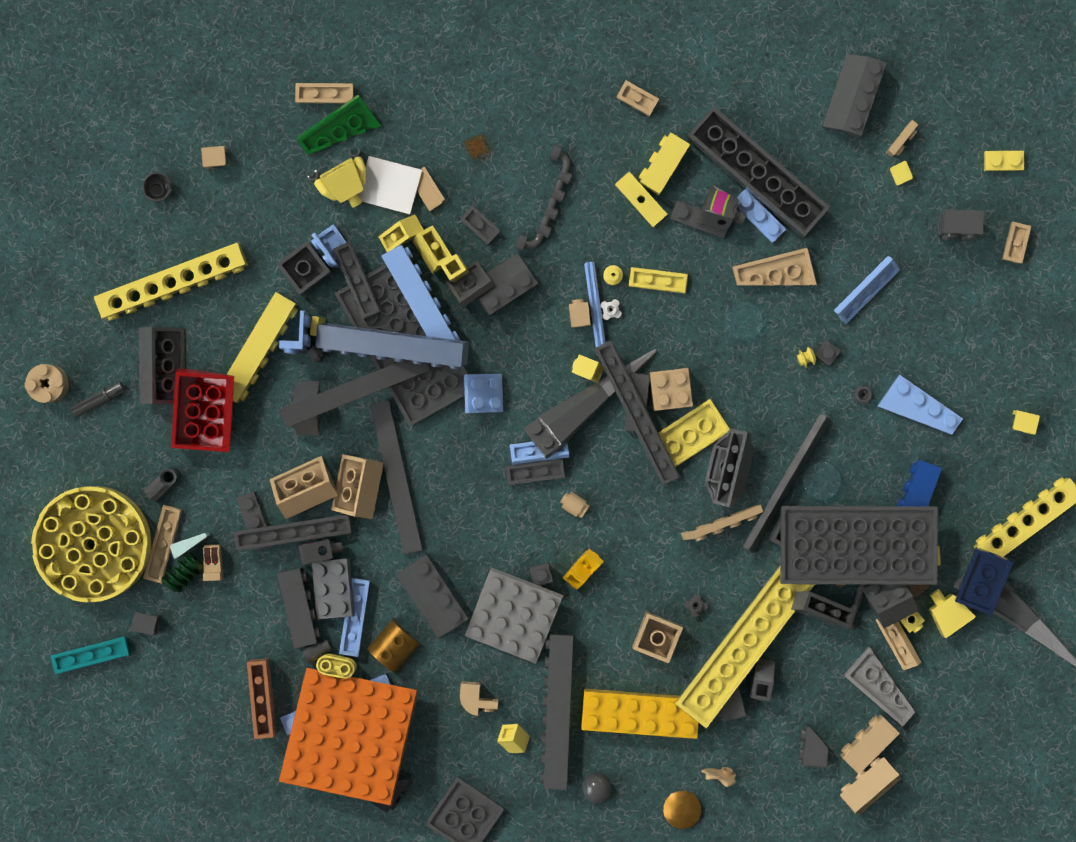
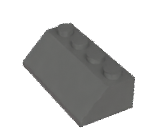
[822,54,886,139]
[139,327,185,404]
[396,553,469,638]

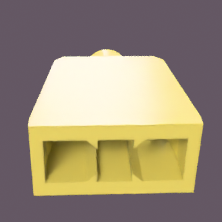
[929,589,975,638]

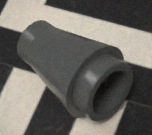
[301,640,331,663]

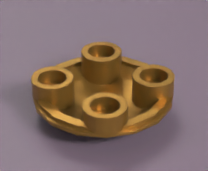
[663,791,701,829]

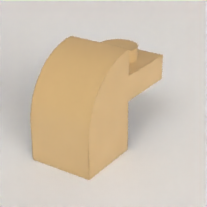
[460,681,499,716]

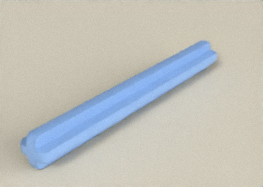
[584,262,605,356]

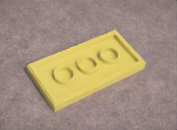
[658,399,730,467]

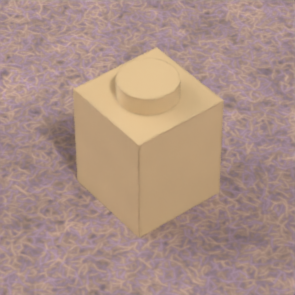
[569,299,591,328]

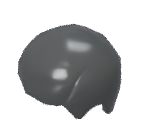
[142,172,172,202]
[582,773,612,804]

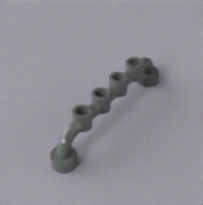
[515,145,572,251]

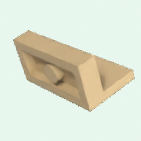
[417,167,446,211]

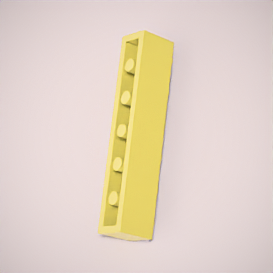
[227,292,298,403]

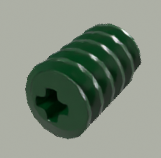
[161,551,204,592]

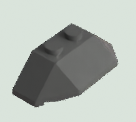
[705,428,754,508]

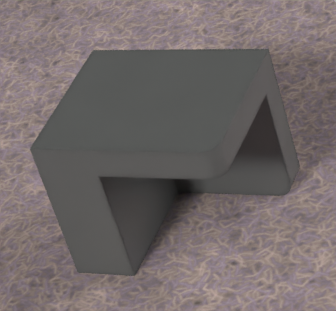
[131,612,161,636]

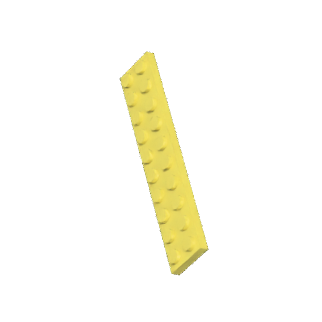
[675,566,815,728]

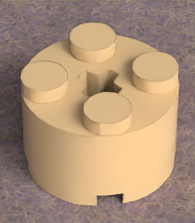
[25,364,69,403]

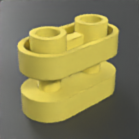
[316,653,357,679]

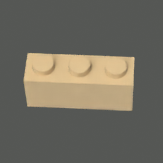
[840,714,900,774]

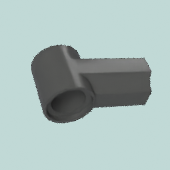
[143,467,181,502]

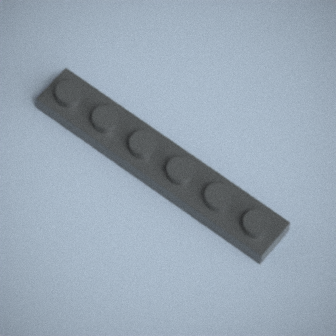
[233,515,351,551]

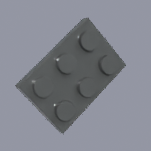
[312,558,355,620]

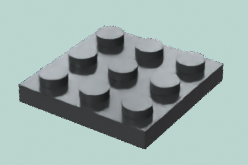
[425,776,504,842]

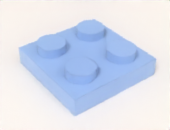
[464,374,503,413]

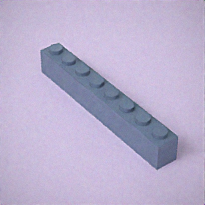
[316,323,469,370]

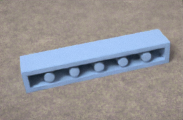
[382,245,461,341]

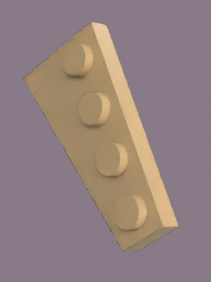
[732,248,817,286]
[681,505,763,542]

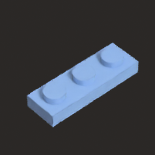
[737,189,786,243]
[510,442,569,465]

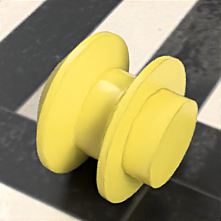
[603,265,623,285]
[797,347,816,368]

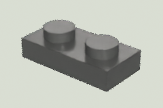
[460,205,501,245]

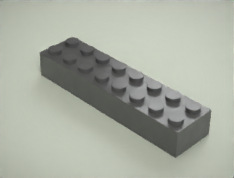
[687,106,830,238]

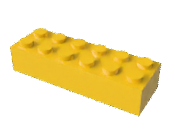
[581,689,698,739]

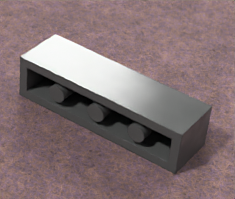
[277,567,321,648]

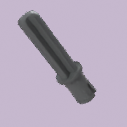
[71,381,126,416]

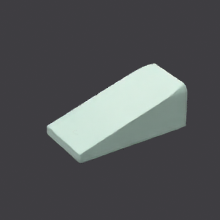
[170,532,210,559]

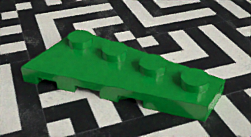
[296,94,381,155]

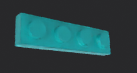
[51,636,130,674]

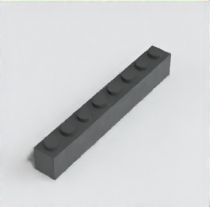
[540,633,573,790]

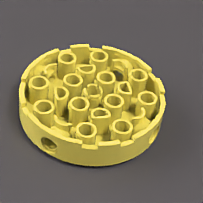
[31,486,151,602]

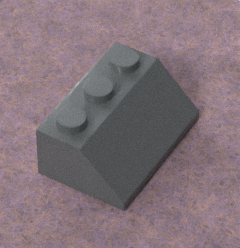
[478,253,538,316]

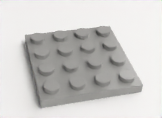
[465,567,563,664]

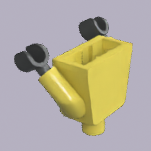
[307,147,367,208]

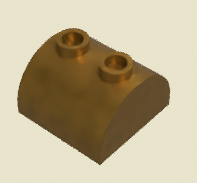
[367,619,421,673]

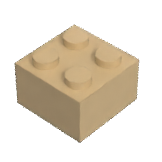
[649,368,693,411]
[632,611,683,663]

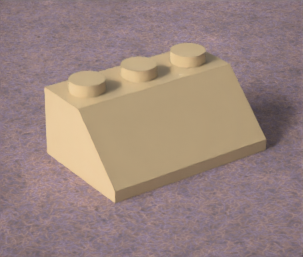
[331,454,383,519]
[270,456,338,519]
[840,757,902,816]

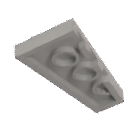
[844,646,915,727]

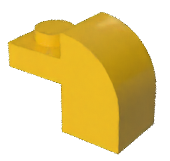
[562,549,604,590]

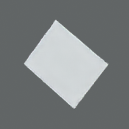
[358,156,422,214]

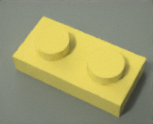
[984,151,1024,171]

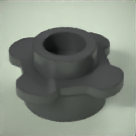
[684,594,707,617]

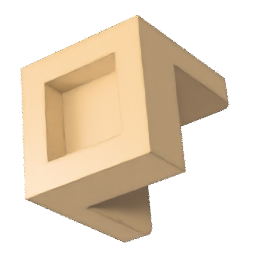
[201,146,227,169]

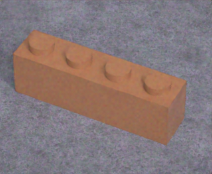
[247,658,277,739]

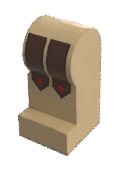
[203,544,224,581]

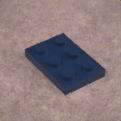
[955,547,1014,615]

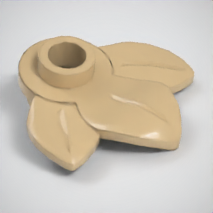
[702,767,736,787]

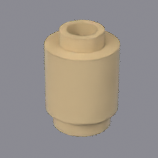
[560,491,590,518]

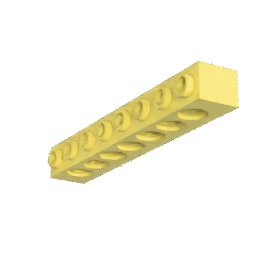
[94,243,248,321]

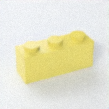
[639,132,690,195]

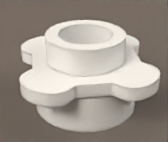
[601,299,621,320]

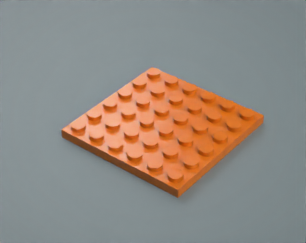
[279,668,418,806]

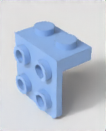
[311,224,347,269]
[279,311,312,354]

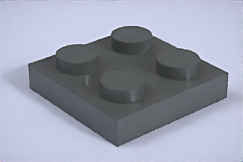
[446,260,495,307]

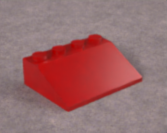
[171,368,234,452]

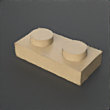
[616,80,659,117]
[886,120,918,157]
[1002,222,1031,264]

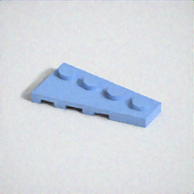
[877,375,963,434]

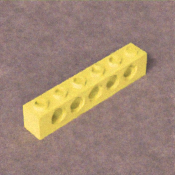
[973,477,1076,557]

